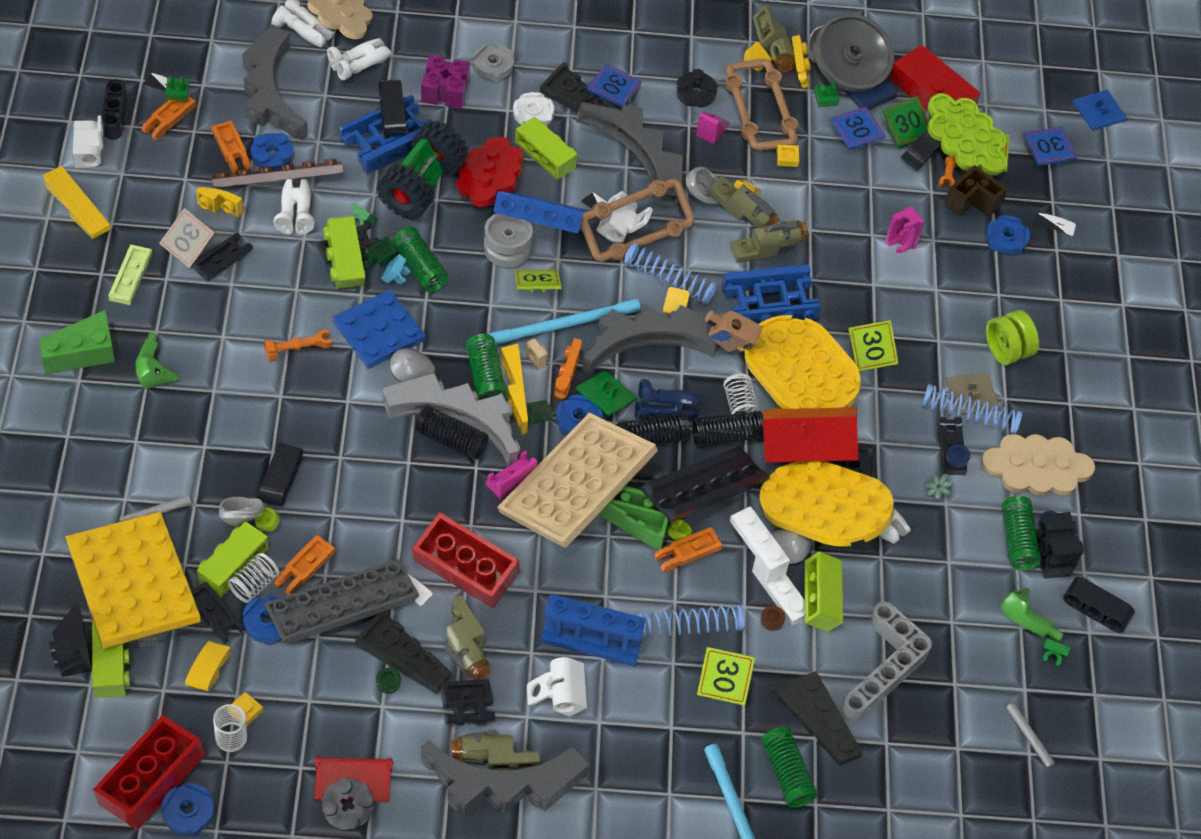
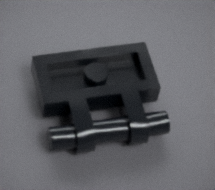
[439,679,495,726]

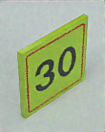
[514,269,561,293]
[848,320,898,371]
[697,647,755,705]

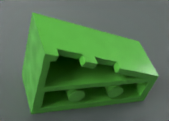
[39,310,115,374]
[598,486,669,551]

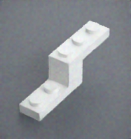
[730,506,805,626]

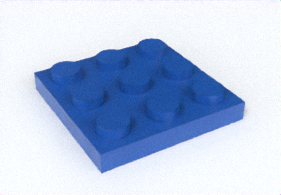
[333,289,426,369]

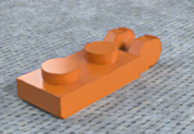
[141,96,197,140]
[211,120,251,174]
[554,338,582,401]
[654,527,723,573]
[274,535,336,595]

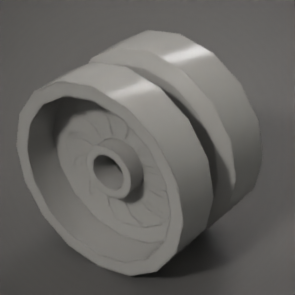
[484,213,533,268]

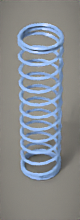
[624,242,717,305]
[922,384,1022,434]
[638,605,745,639]

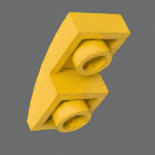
[196,187,243,217]
[185,641,231,691]

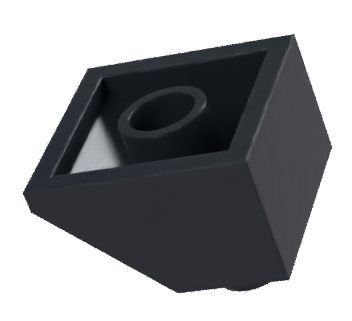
[49,604,92,677]

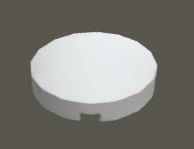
[513,92,555,125]

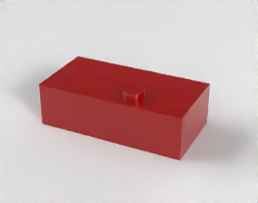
[889,45,980,111]
[763,407,858,462]
[412,512,520,608]
[92,715,206,830]

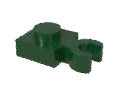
[361,236,399,271]

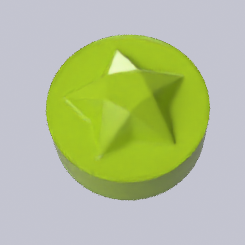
[254,507,280,532]
[667,519,692,541]

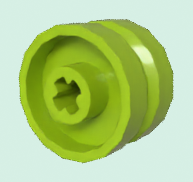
[986,310,1039,365]

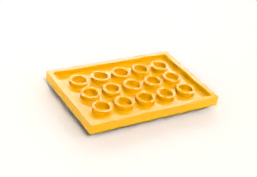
[66,511,201,649]

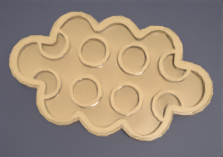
[306,0,373,39]
[981,434,1095,496]

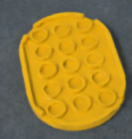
[744,315,860,409]
[760,461,894,546]

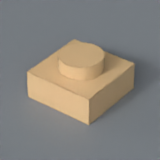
[526,338,548,371]

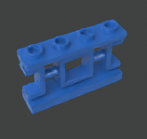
[340,95,434,175]
[494,191,589,233]
[721,264,821,324]
[541,594,646,667]

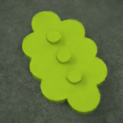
[927,93,1007,176]

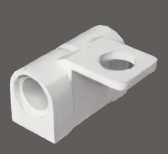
[73,115,104,168]
[596,191,653,243]
[527,657,587,717]

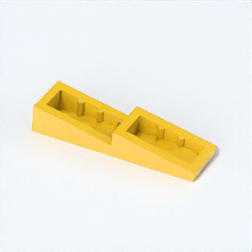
[43,166,111,239]
[500,344,528,435]

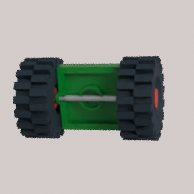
[376,121,469,220]

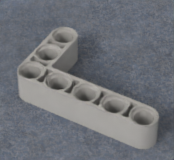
[841,602,932,723]

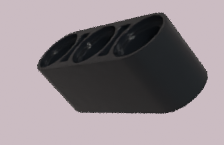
[102,79,128,140]
[379,80,406,135]
[901,128,941,172]
[258,443,303,507]
[1063,577,1135,633]

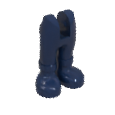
[634,379,702,420]

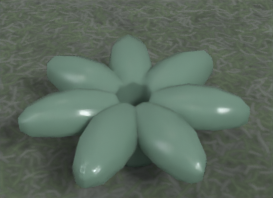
[925,474,954,500]

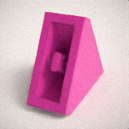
[696,112,730,144]

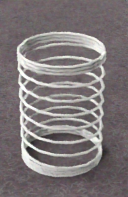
[723,373,759,422]
[228,553,279,603]
[213,704,247,752]

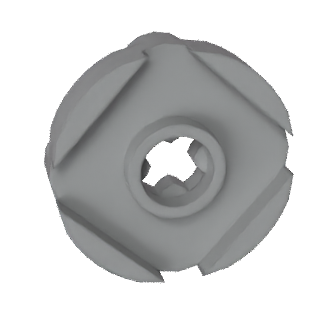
[473,44,514,82]

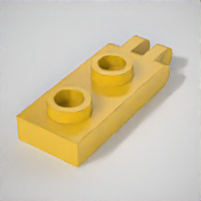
[792,35,811,88]

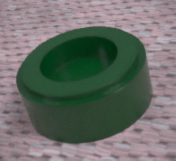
[376,668,401,694]

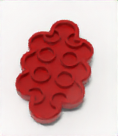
[456,137,524,207]

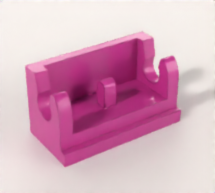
[885,206,924,253]
[486,451,537,499]

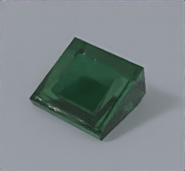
[526,400,553,424]

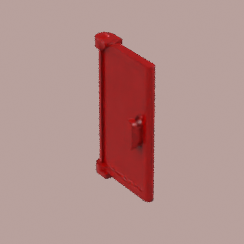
[314,756,393,802]

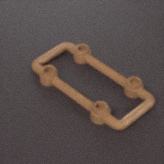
[725,59,798,151]
[581,179,695,262]

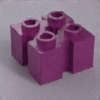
[421,55,470,109]

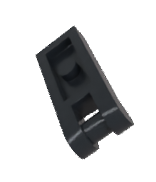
[937,417,967,476]

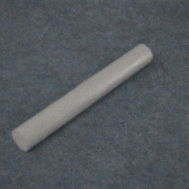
[119,495,192,522]
[1006,703,1055,769]

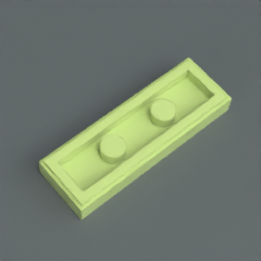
[108,244,152,305]

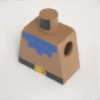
[705,311,763,355]

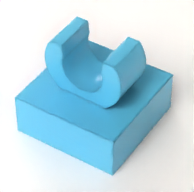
[381,254,410,285]

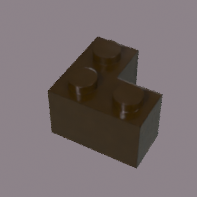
[944,165,1008,216]

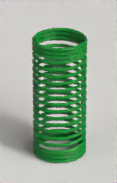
[392,227,448,292]
[466,334,507,400]
[1002,496,1041,570]
[761,727,818,808]

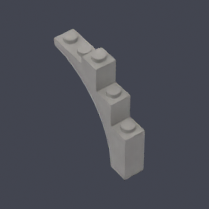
[382,373,520,466]

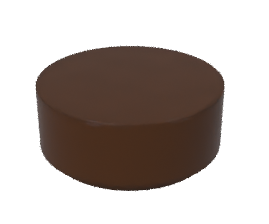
[760,606,785,631]

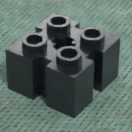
[1033,512,1084,579]

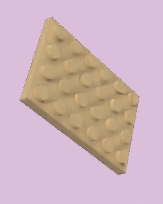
[497,413,658,548]

